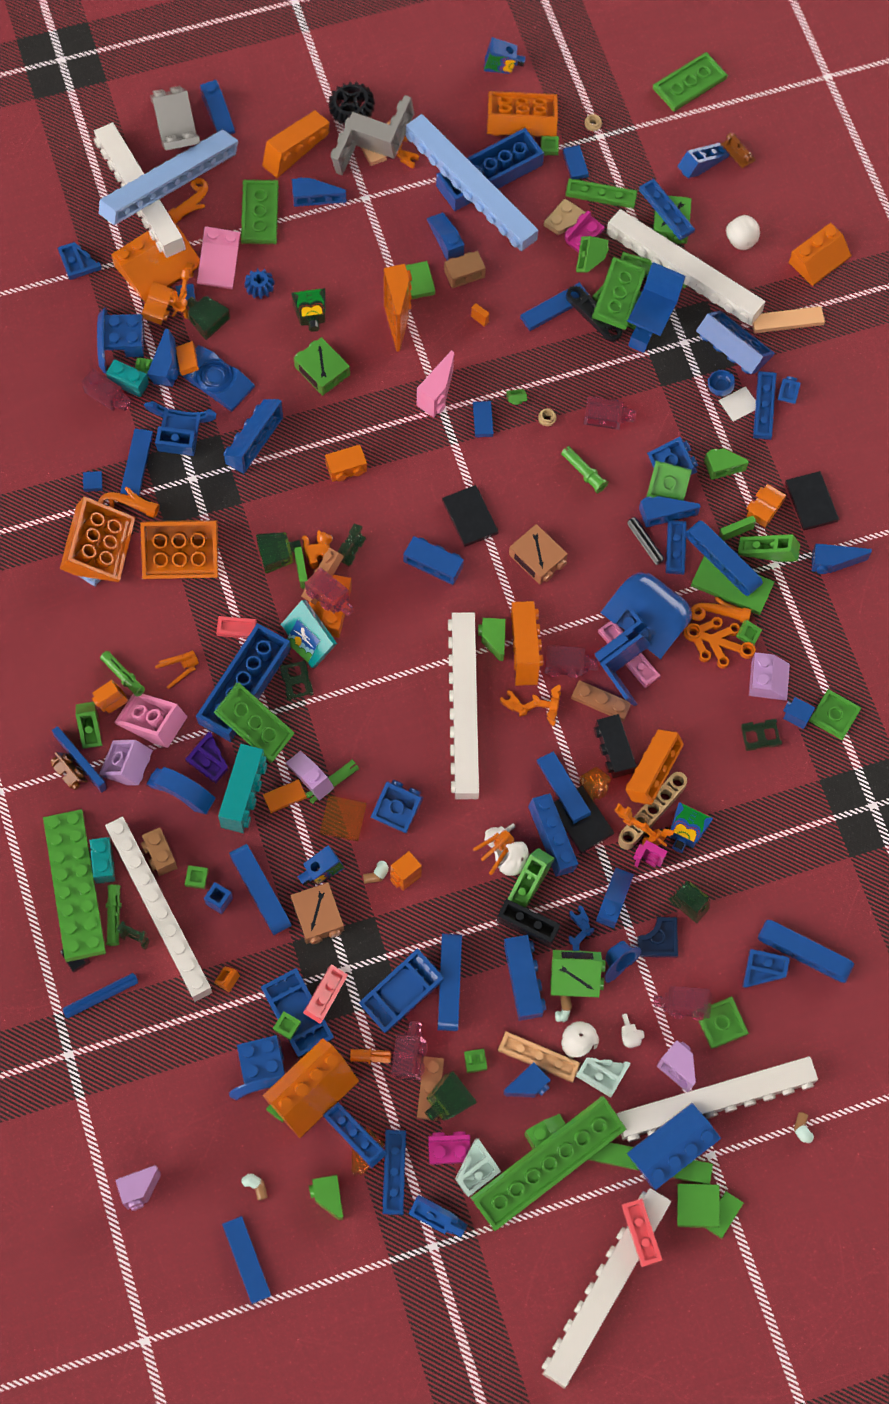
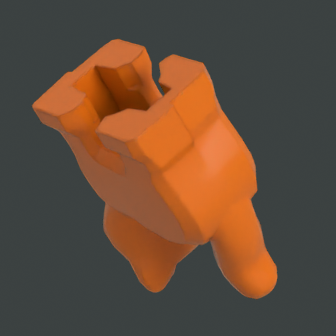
[302,530,333,569]

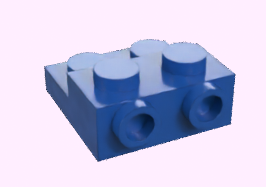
[647,437,699,475]
[371,780,424,833]

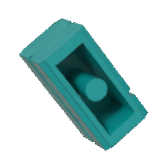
[106,360,149,397]
[90,837,116,884]

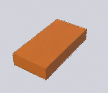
[176,341,199,376]
[263,779,307,813]

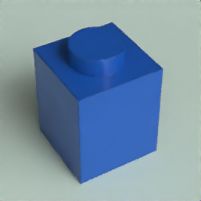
[783,697,815,730]
[204,882,233,914]

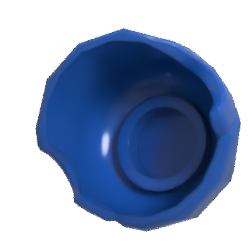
[708,370,735,397]

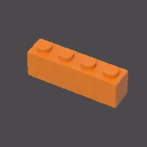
[625,729,684,805]

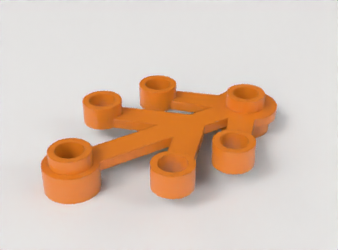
[684,617,756,669]

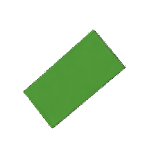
[653,52,728,112]
[241,180,279,244]
[592,257,647,330]
[691,556,774,615]
[213,683,295,763]

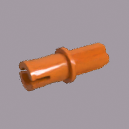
[350,1048,391,1064]

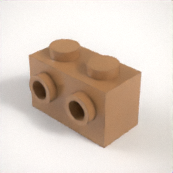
[444,251,486,288]
[141,828,177,876]

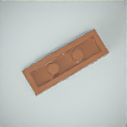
[301,548,344,605]
[571,680,631,722]
[417,1056,444,1121]

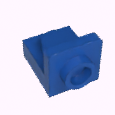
[777,376,801,404]

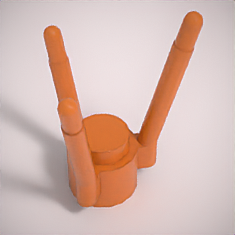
[155,650,199,689]
[473,830,515,875]

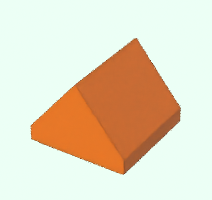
[214,966,240,992]

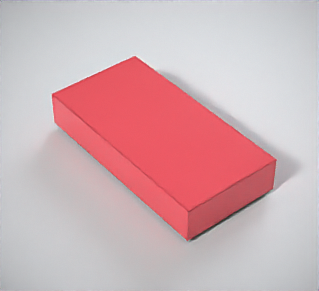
[216,616,257,638]

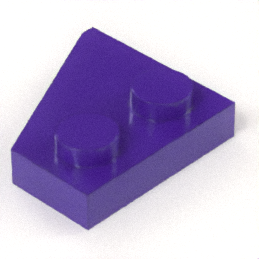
[185,732,228,784]

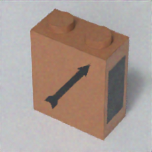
[509,524,568,585]
[291,882,344,944]

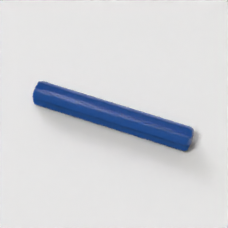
[62,973,138,1018]

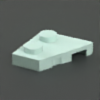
[576,1058,631,1098]
[455,1139,501,1197]

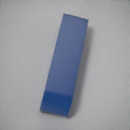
[685,520,763,596]
[229,844,292,935]
[758,920,854,983]
[438,934,462,1031]

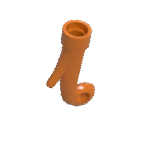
[168,178,208,224]
[98,487,159,518]
[691,597,752,623]

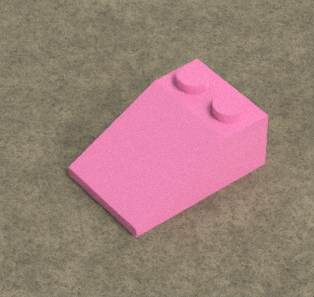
[197,226,240,289]
[417,350,454,418]
[115,694,187,748]

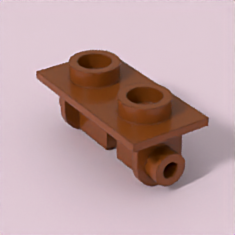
[721,133,756,168]
[50,752,88,790]

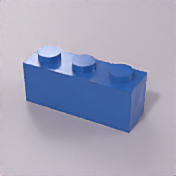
[403,536,464,585]

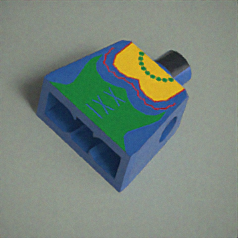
[484,37,525,74]
[669,802,713,853]
[297,845,345,886]

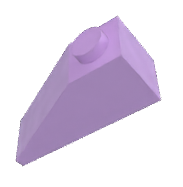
[286,751,334,800]

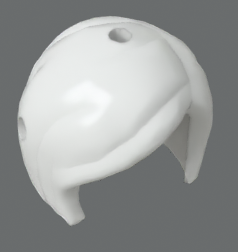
[726,215,760,250]
[493,841,529,876]
[561,1021,599,1059]

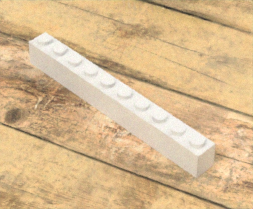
[94,122,186,258]
[606,209,766,326]
[448,613,479,799]
[105,816,213,1002]
[617,1056,818,1142]
[541,1188,672,1388]

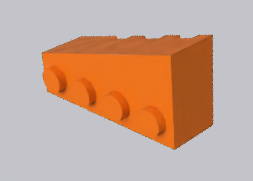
[262,110,330,178]
[511,601,543,686]

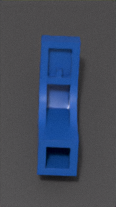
[147,767,216,815]

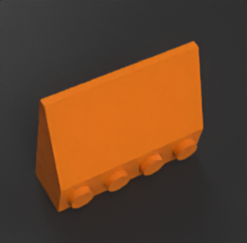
[487,91,558,137]
[111,220,200,302]
[384,264,412,352]
[60,497,136,582]
[140,520,218,579]
[263,1039,359,1138]

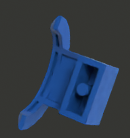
[97,307,144,374]
[144,401,216,456]
[229,1035,285,1100]

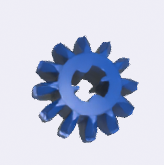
[244,268,275,300]

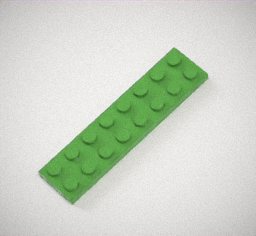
[43,809,106,962]
[471,1096,626,1231]

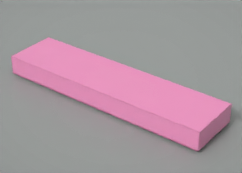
[598,621,661,688]

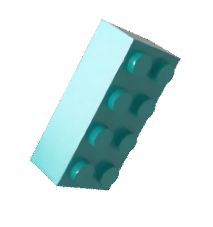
[218,744,268,834]

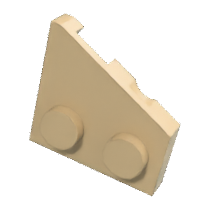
[544,199,586,235]

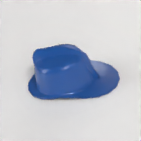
[605,941,641,983]

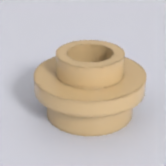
[585,114,602,131]
[538,408,556,426]

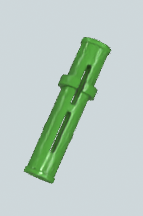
[100,651,145,697]
[305,760,359,804]
[106,885,122,946]

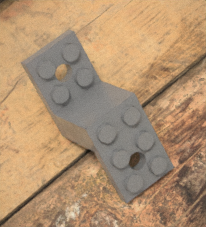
[150,86,200,150]
[331,95,415,176]

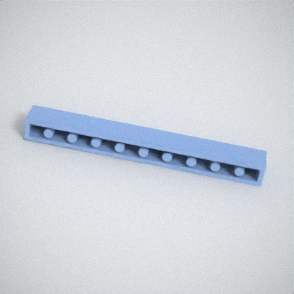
[405,114,538,252]
[99,130,238,225]

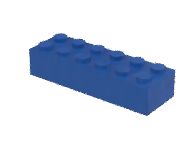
[436,128,544,211]
[196,623,291,742]

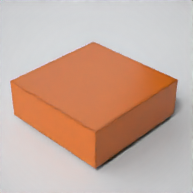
[471,303,489,327]

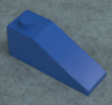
[200,80,235,134]
[677,143,730,178]
[292,177,346,207]
[427,212,464,261]
[147,329,179,387]
[639,496,700,528]
[811,543,872,574]
[596,868,634,928]

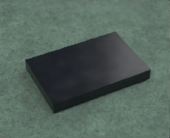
[785,471,839,531]
[442,485,498,547]
[554,785,614,854]

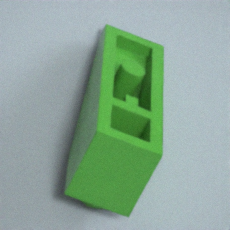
[738,534,800,562]
[508,848,555,908]

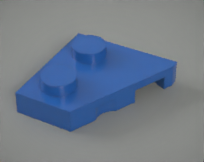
[57,242,102,280]
[742,949,790,988]

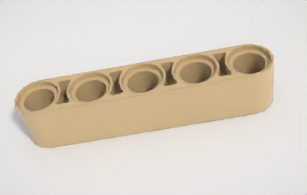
[618,772,687,850]

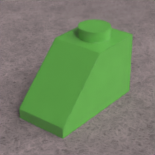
[576,236,609,273]
[704,448,748,480]
[478,618,506,661]
[76,702,102,749]
[524,1114,565,1149]
[309,1175,343,1220]

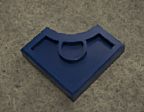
[637,917,678,958]

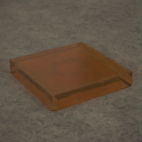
[320,795,367,841]

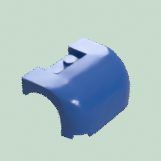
[600,572,692,659]

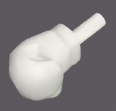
[484,823,515,848]
[621,1014,644,1048]

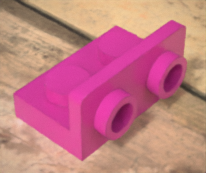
[565,211,605,253]
[633,840,667,868]
[428,1132,470,1165]

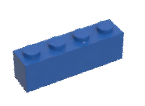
[528,793,578,877]
[503,935,546,1021]

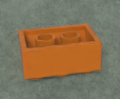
[788,223,851,286]
[309,575,352,638]

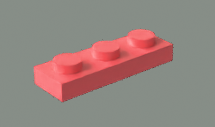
[303,964,348,1024]
[622,1199,662,1267]

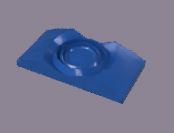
[178,345,255,412]
[359,948,445,1033]
[261,968,334,1058]

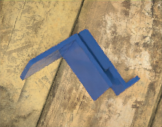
[627,262,686,353]
[595,610,652,706]

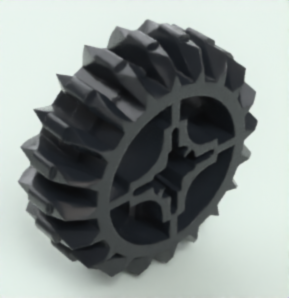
[328,81,375,125]

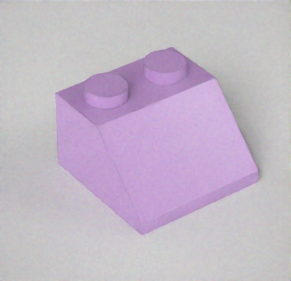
[749,652,790,701]
[99,740,153,785]
[657,1040,696,1092]
[115,1165,161,1211]

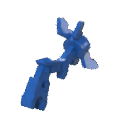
[569,906,594,951]

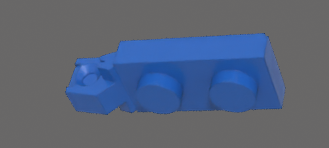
[409,1194,468,1237]

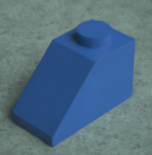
[503,1062,551,1098]

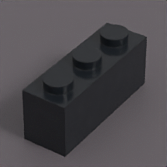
[593,714,637,779]
[497,899,560,948]

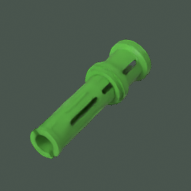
[561,446,608,494]

